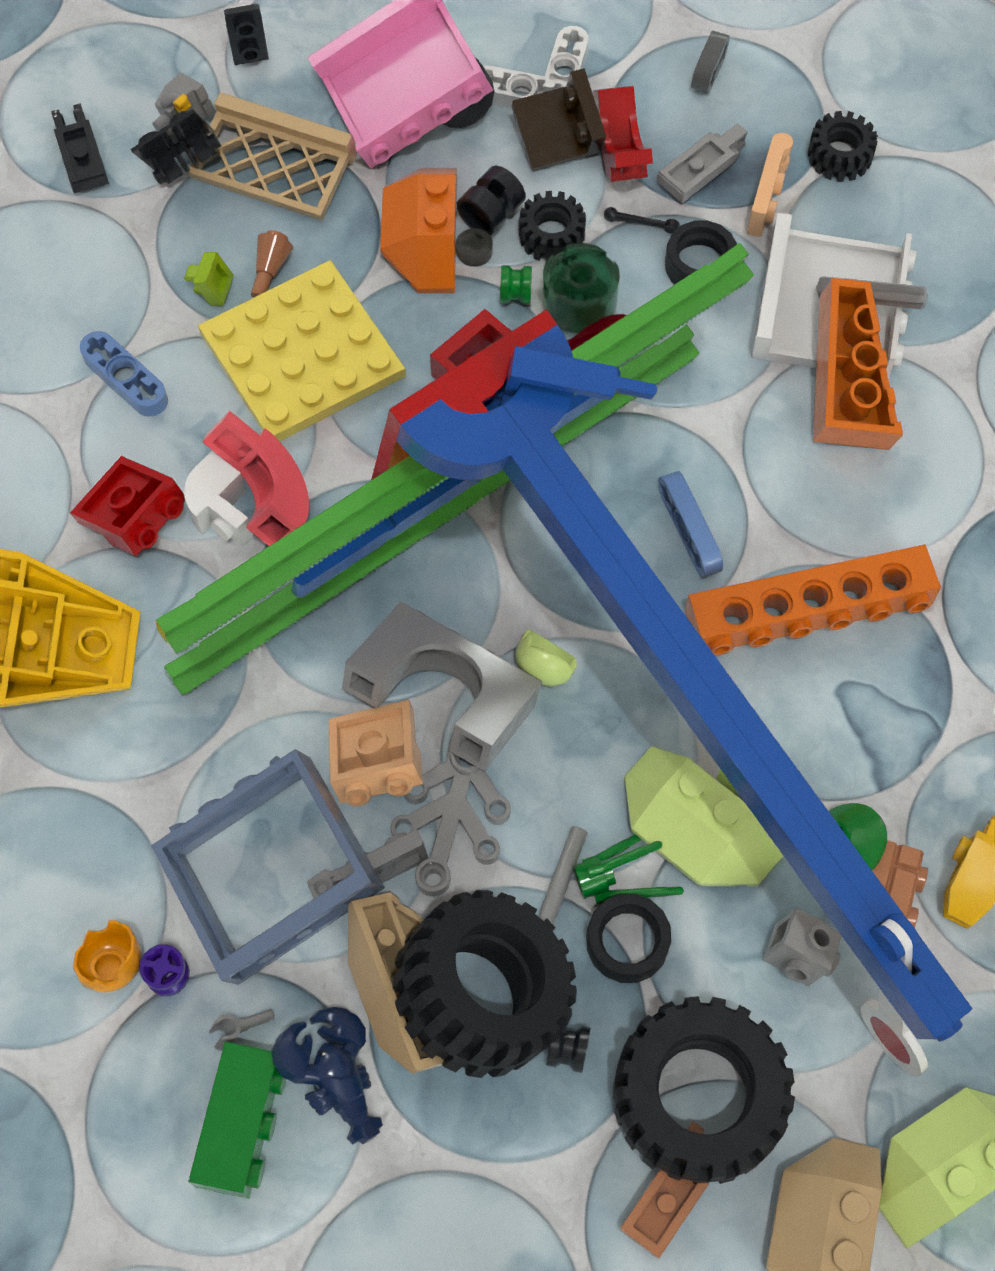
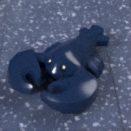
[271,1007,383,1145]

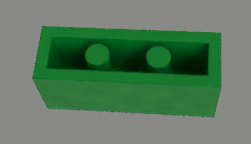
[188,1042,287,1199]

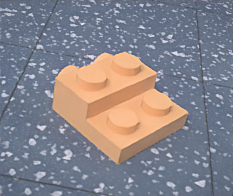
[329,699,423,806]

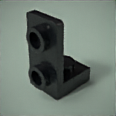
[224,4,269,65]

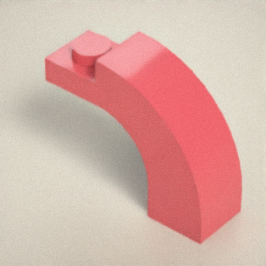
[202,411,309,546]

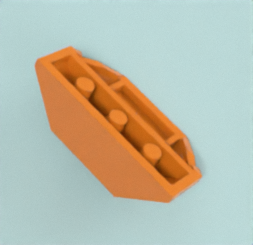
[380,168,457,293]

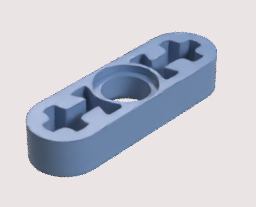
[80,331,168,417]
[658,471,723,578]

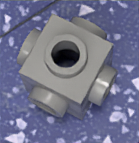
[763,908,842,986]

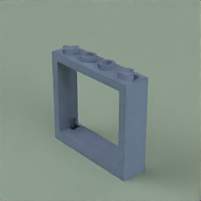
[151,749,385,985]

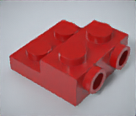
[70,456,185,557]

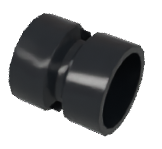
[456,165,526,237]

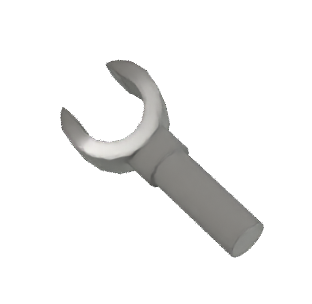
[209,1009,274,1051]

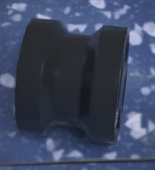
[546,1026,591,1073]

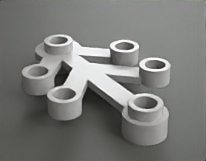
[391,751,511,897]

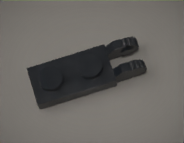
[51,103,109,193]

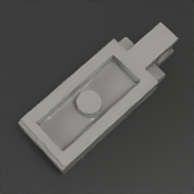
[657,123,748,203]
[307,829,428,899]

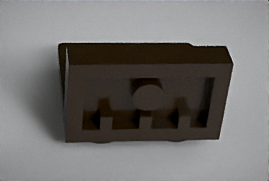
[511,68,606,171]

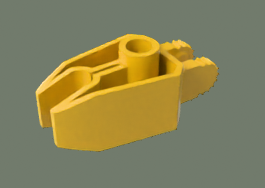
[943,815,995,929]

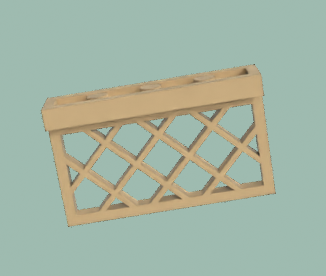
[188,92,358,221]

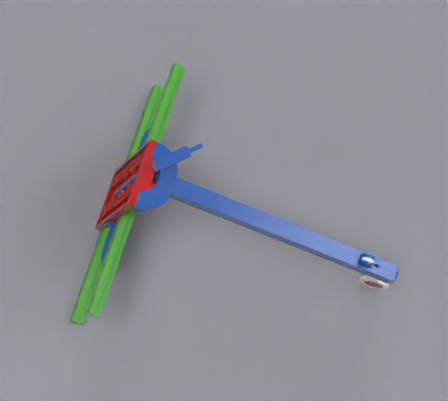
[155,243,973,1076]

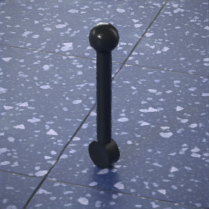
[604,207,680,234]

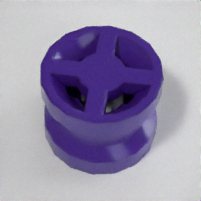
[139,945,190,996]

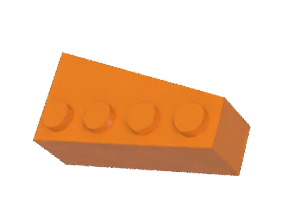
[813,278,903,450]

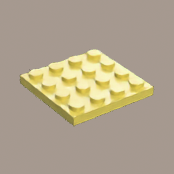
[198,260,406,441]

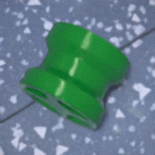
[500,265,532,304]

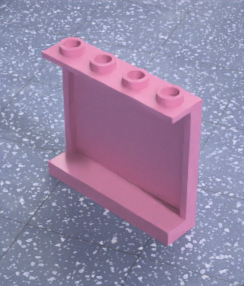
[308,0,493,169]

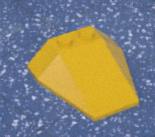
[0,549,141,708]

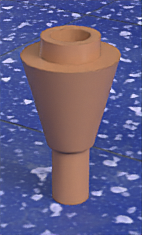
[250,230,293,298]

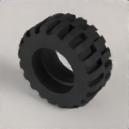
[393,890,577,1078]
[613,996,795,1184]

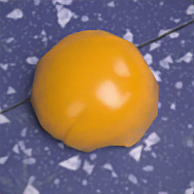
[73,920,142,993]

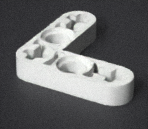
[483,26,589,108]

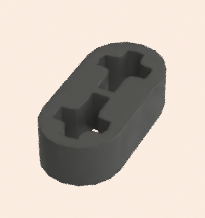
[691,30,730,93]

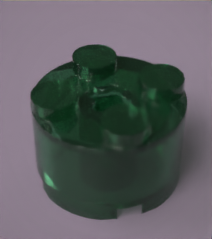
[542,243,620,333]

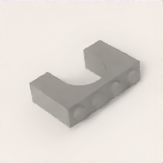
[342,602,542,771]

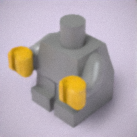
[152,72,216,131]

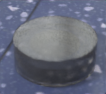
[456,228,493,267]

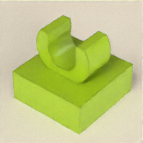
[184,252,234,306]

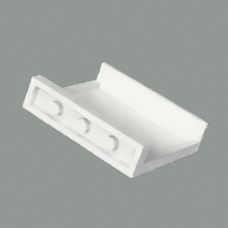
[752,212,917,379]

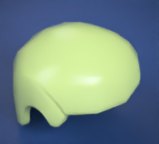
[515,630,577,687]

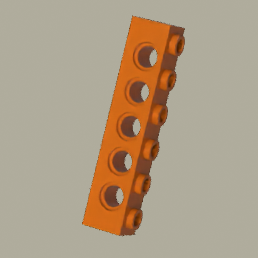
[685,544,941,656]

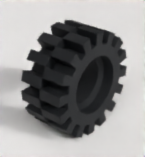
[808,111,878,182]
[519,191,586,263]

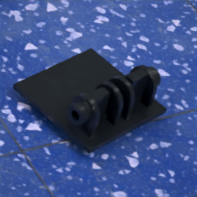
[130,109,222,185]

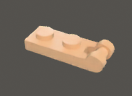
[747,133,793,237]

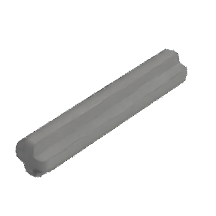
[816,276,928,309]

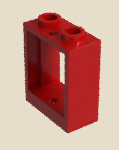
[430,309,511,379]

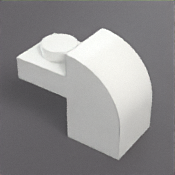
[184,451,253,547]

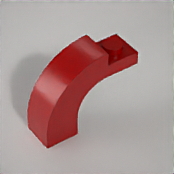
[593,86,653,182]

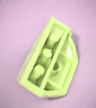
[624,746,783,887]
[879,1087,995,1249]

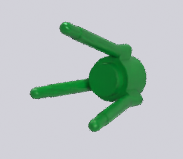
[573,834,684,904]

